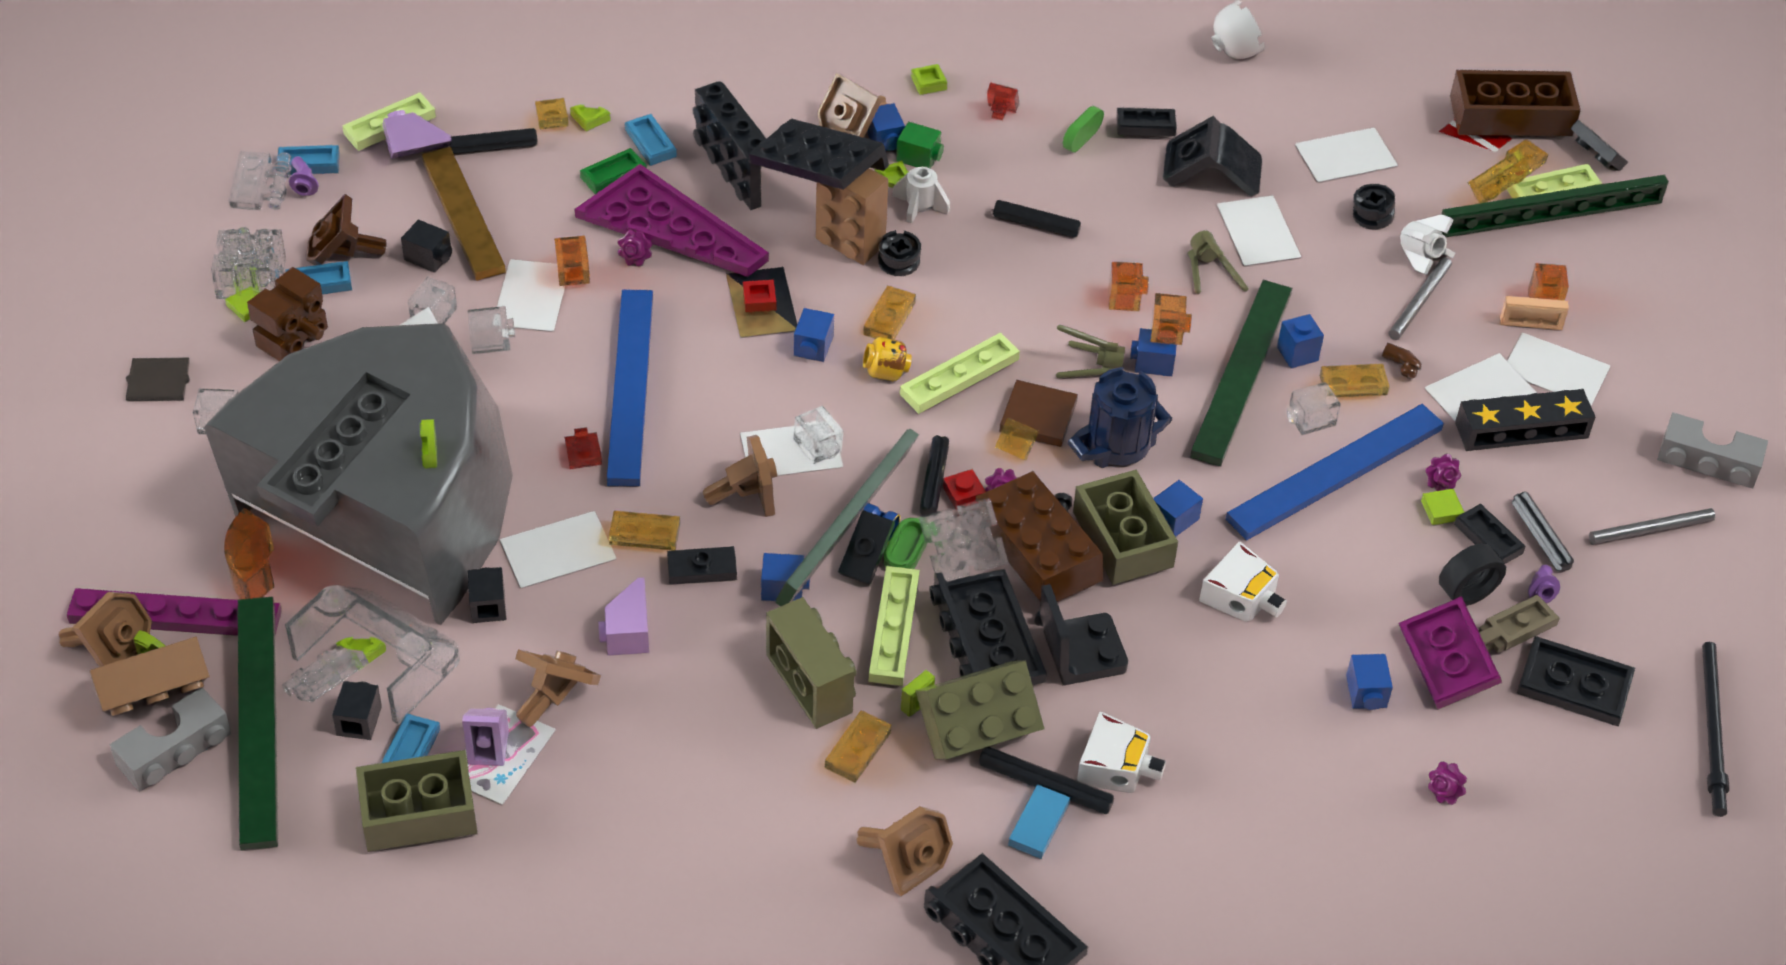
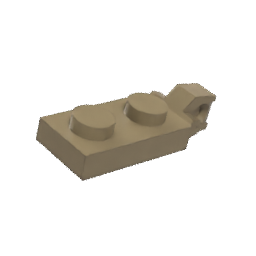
[1478,595,1560,653]

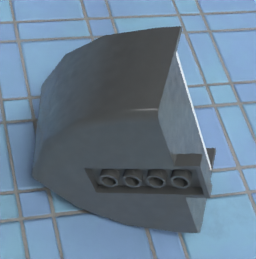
[204,323,513,625]

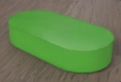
[1063,106,1104,153]
[884,518,930,569]

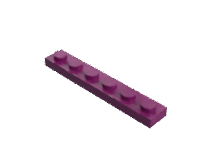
[66,588,282,636]

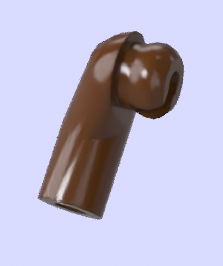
[1382,343,1422,379]

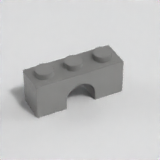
[1657,412,1768,489]
[109,687,231,792]

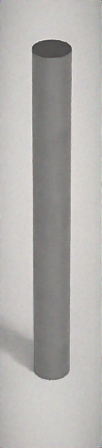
[1389,257,1452,340]
[1589,508,1715,545]

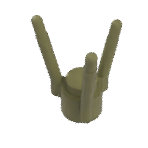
[1188,230,1248,294]
[1056,324,1125,378]

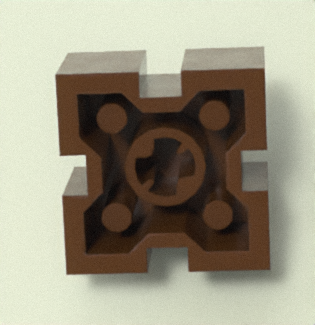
[247,267,328,361]

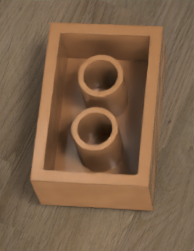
[816,168,888,265]
[90,636,210,716]

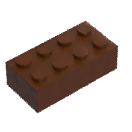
[1450,70,1581,137]
[976,471,1104,602]

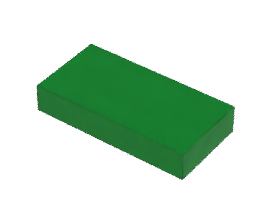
[580,148,647,194]

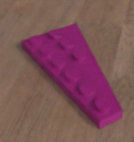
[575,164,769,277]

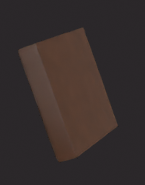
[999,379,1078,447]

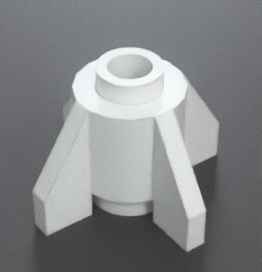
[892,167,950,223]
[1400,214,1455,275]

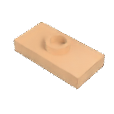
[1500,296,1569,330]

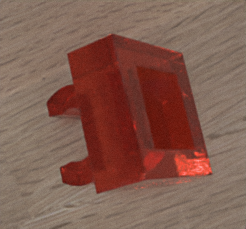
[987,82,1019,121]
[564,427,602,469]

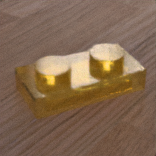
[1467,150,1532,203]
[863,285,916,340]
[1319,364,1390,398]
[609,511,680,550]
[825,710,892,783]

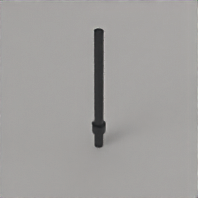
[1702,642,1730,817]

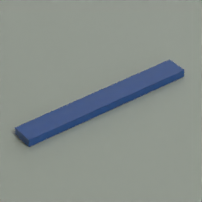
[607,289,653,486]
[1225,403,1444,541]

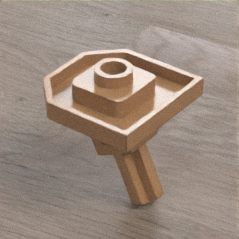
[817,73,888,138]
[703,435,777,517]
[58,592,152,667]
[515,649,601,727]
[857,806,953,896]

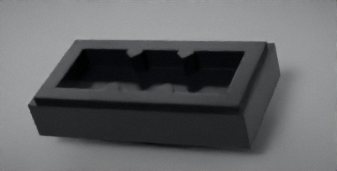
[1116,107,1177,136]
[1454,504,1526,564]
[838,510,895,585]
[667,546,737,584]

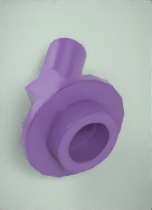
[289,156,319,196]
[1528,565,1560,603]

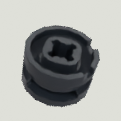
[1353,184,1395,229]
[878,230,921,276]

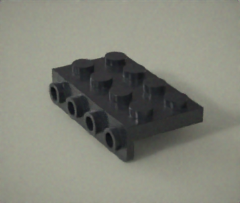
[693,81,767,210]
[748,118,889,190]
[929,569,1047,685]
[924,853,1088,965]

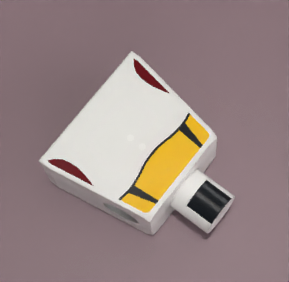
[1199,542,1287,622]
[1077,712,1166,793]

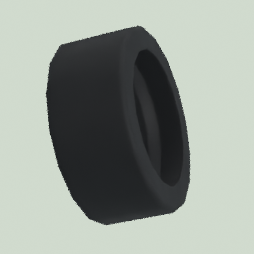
[1439,543,1507,606]

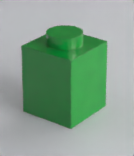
[896,121,944,169]

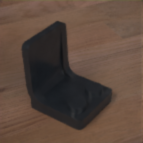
[1163,116,1262,197]
[1040,584,1128,686]

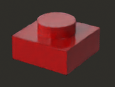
[743,280,776,312]
[942,469,986,510]

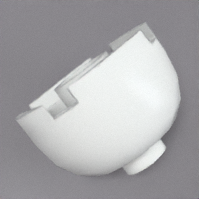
[1211,0,1265,59]

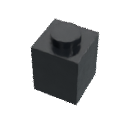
[401,219,452,273]
[468,567,507,623]
[332,681,382,740]

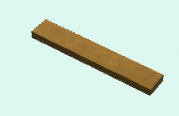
[422,147,506,281]

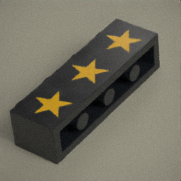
[1455,389,1596,451]

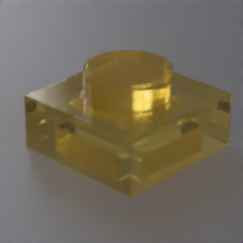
[535,98,569,130]
[1505,139,1548,175]
[995,417,1039,460]

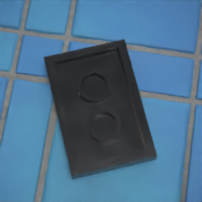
[1517,636,1635,726]

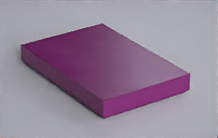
[1398,596,1502,710]

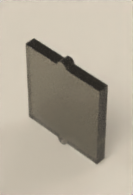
[126,357,190,402]

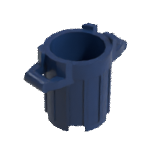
[1068,367,1172,468]

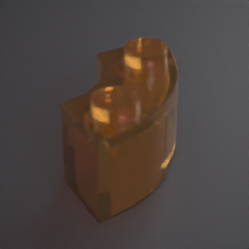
[224,508,275,599]

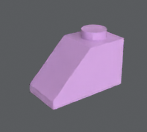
[382,110,451,159]
[599,577,649,656]
[462,708,509,766]

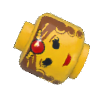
[863,337,912,381]

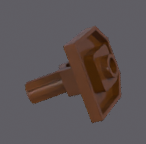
[306,194,387,265]

